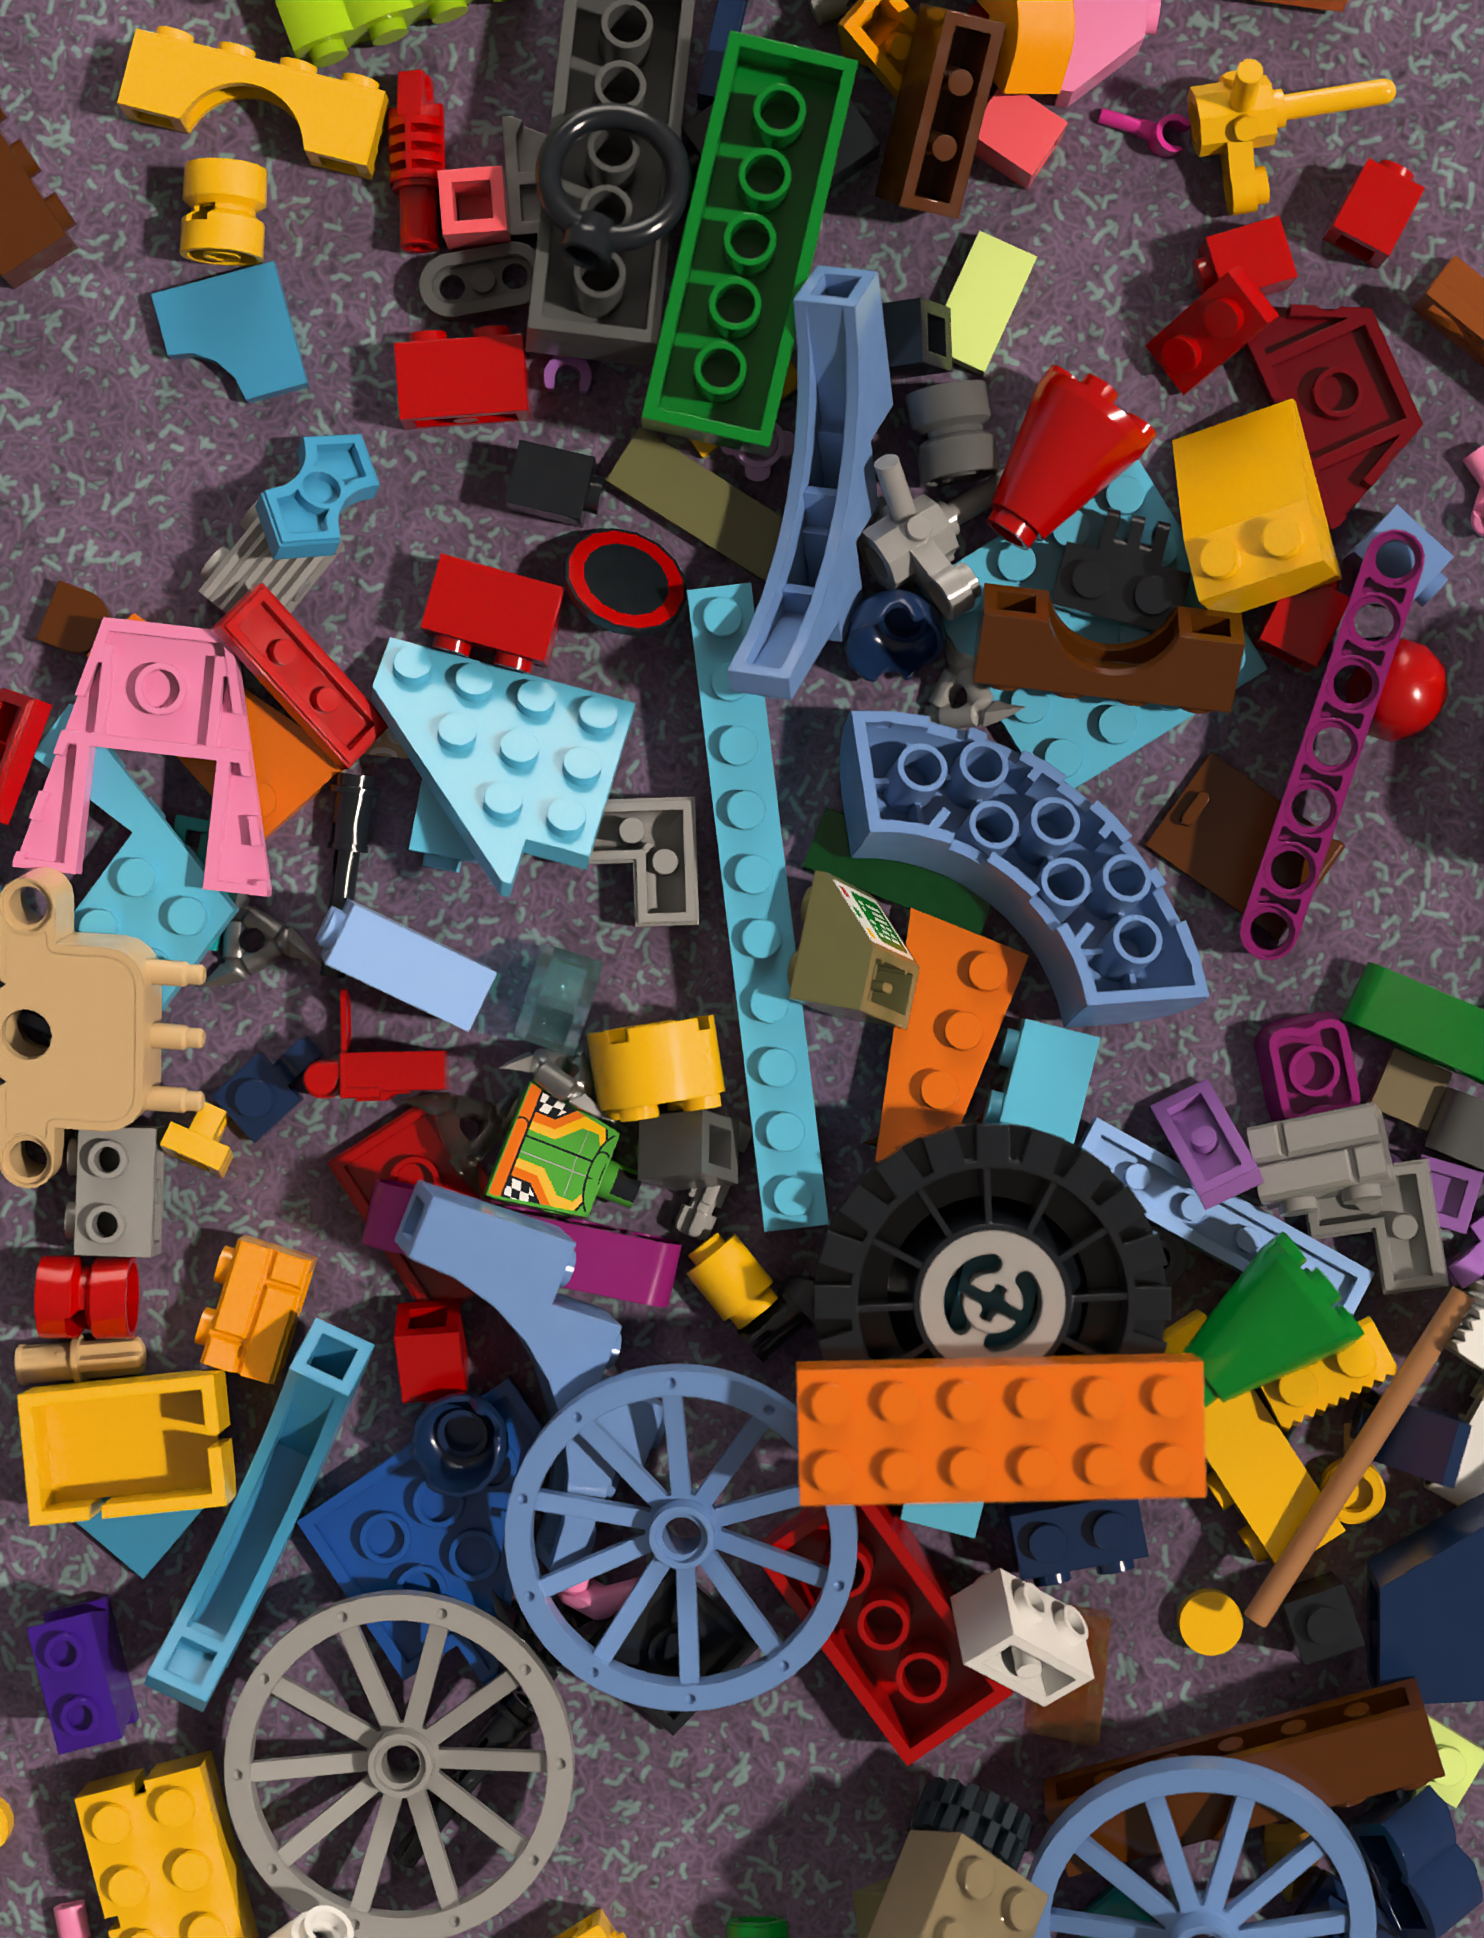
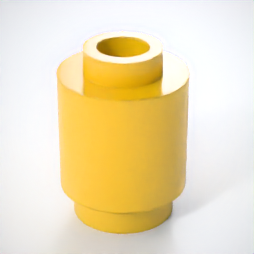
[686,1232,779,1330]

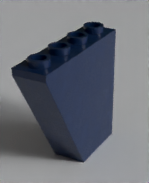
[1367,1493,1484,1704]

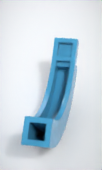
[144,1318,375,1712]

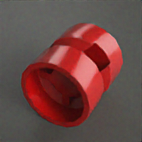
[34,1255,139,1339]

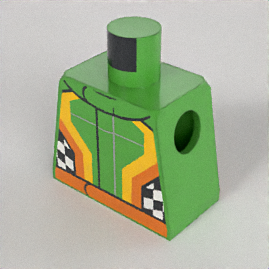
[481,1081,642,1219]

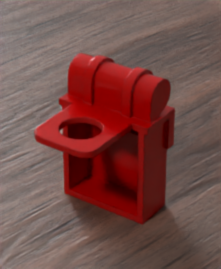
[303,989,450,1101]

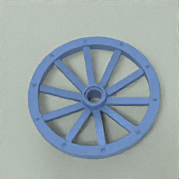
[504,1363,858,1712]
[1027,1756,1377,1938]

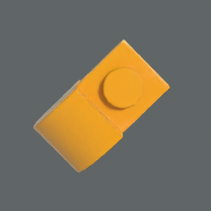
[977,0,1075,94]

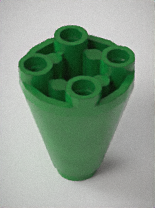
[1182,1231,1365,1408]

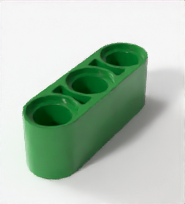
[1340,962,1484,1086]

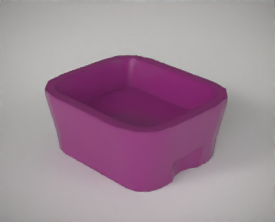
[1255,1012,1360,1122]

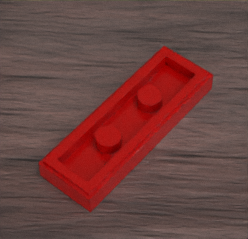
[211,582,388,770]

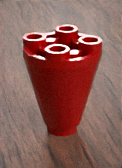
[986,365,1157,551]

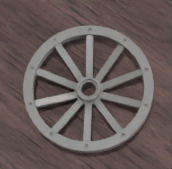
[224,1590,575,1938]

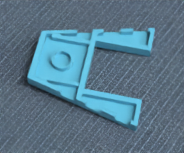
[0,704,239,1011]

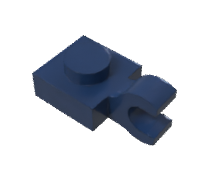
[211,1036,325,1143]

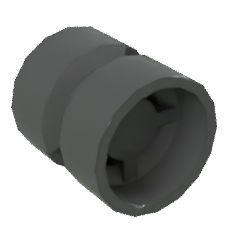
[905,380,1001,488]

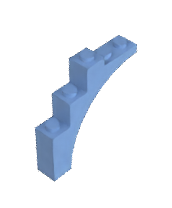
[727,265,893,700]
[394,1180,665,1572]

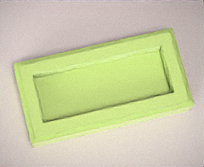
[945,230,1037,376]

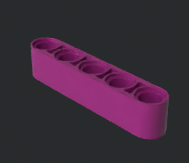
[362,1179,683,1307]

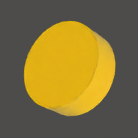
[1319,1458,1386,1524]
[1177,1588,1243,1656]

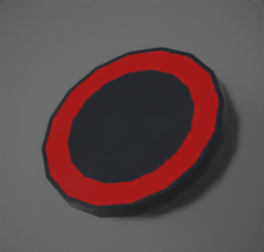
[563,528,686,637]

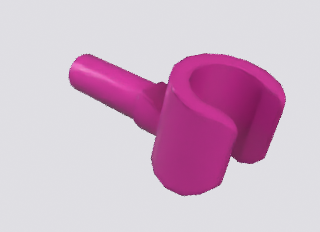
[1098,108,1191,158]

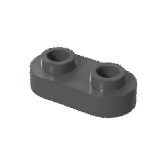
[419,242,536,322]

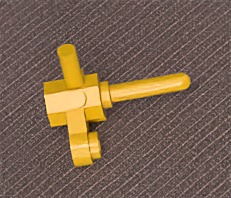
[1187,59,1396,216]

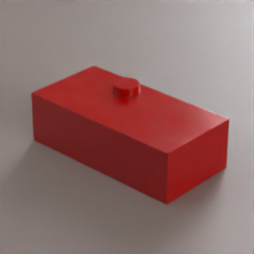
[761,1504,1013,1766]

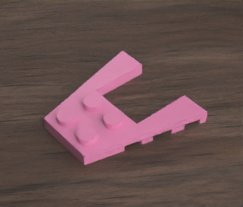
[12,617,272,897]

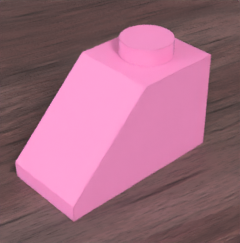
[1054,0,1161,108]

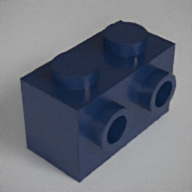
[1004,1499,1149,1587]

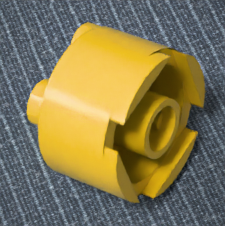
[586,1014,725,1122]

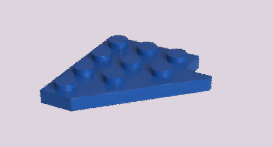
[296,1375,545,1685]

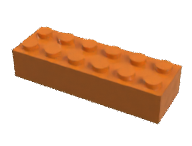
[796,1353,1206,1506]

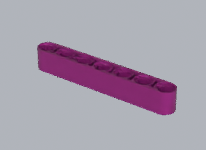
[1240,529,1425,961]

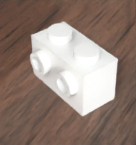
[950,1568,1095,1707]

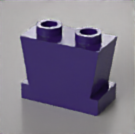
[26,1594,140,1755]

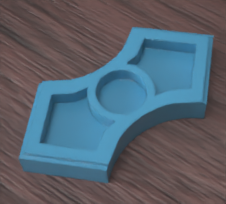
[255,434,380,560]

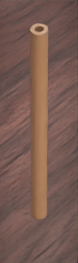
[1244,1286,1475,1628]

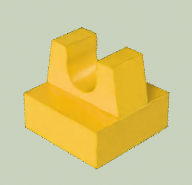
[160,1102,234,1179]

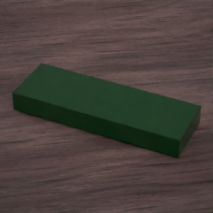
[802,807,992,935]

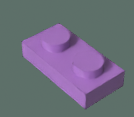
[1150,1079,1264,1210]

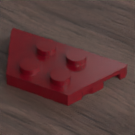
[1244,304,1423,532]

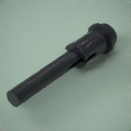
[320,772,381,978]
[393,1689,540,1869]

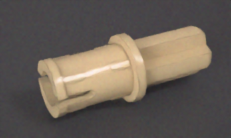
[15,1334,147,1386]

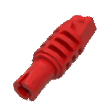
[388,69,446,253]

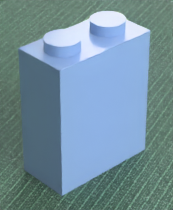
[315,898,497,1032]

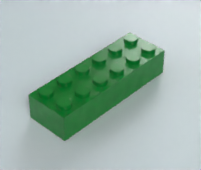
[641,30,859,457]

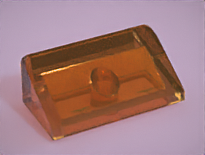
[1031,1608,1111,1746]

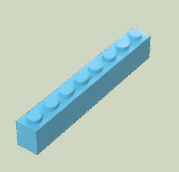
[897,1018,1100,1538]

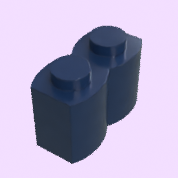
[1350,1785,1483,1938]

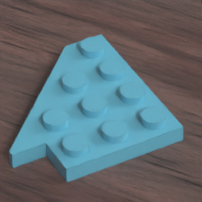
[371,637,636,898]

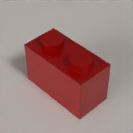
[394,325,531,430]
[420,553,568,674]

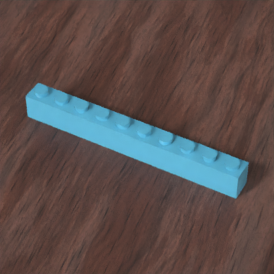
[687,582,829,1232]

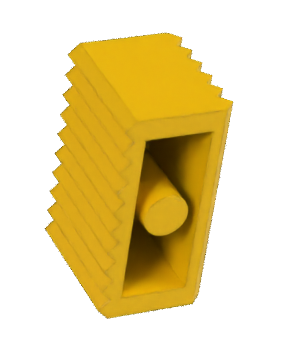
[1257,1316,1398,1433]

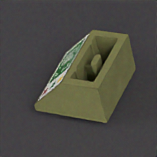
[787,871,920,1030]

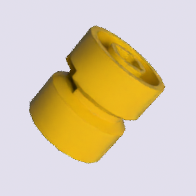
[180,158,268,266]

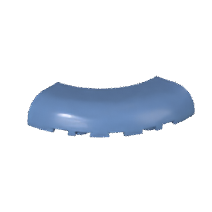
[840,711,1210,1028]

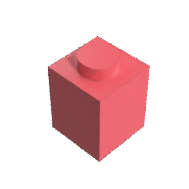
[974,88,1068,190]
[437,165,512,252]

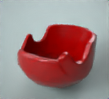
[1345,637,1449,742]

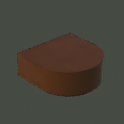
[36,580,112,655]

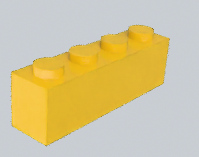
[1162,1309,1346,1565]

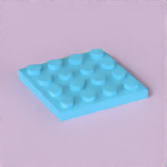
[917,460,1268,788]

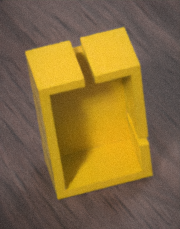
[17,1368,237,1526]
[74,1750,259,1938]

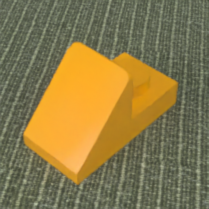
[837,0,917,100]

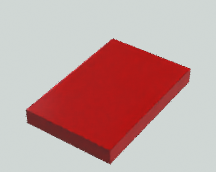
[327,1094,498,1303]

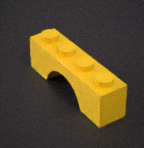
[117,26,391,180]

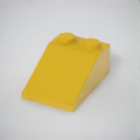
[1172,398,1342,613]

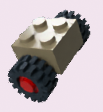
[867,1777,1049,1938]

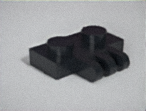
[1051,508,1192,633]

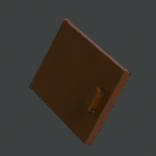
[1145,752,1345,941]

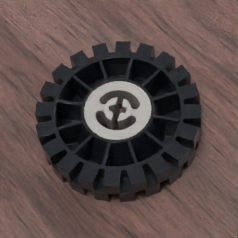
[813,1121,1172,1361]

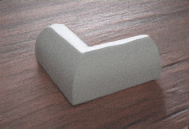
[588,797,699,927]

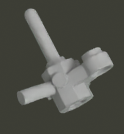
[857,454,1004,621]

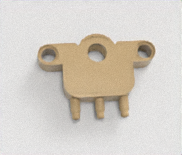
[0,867,207,1189]

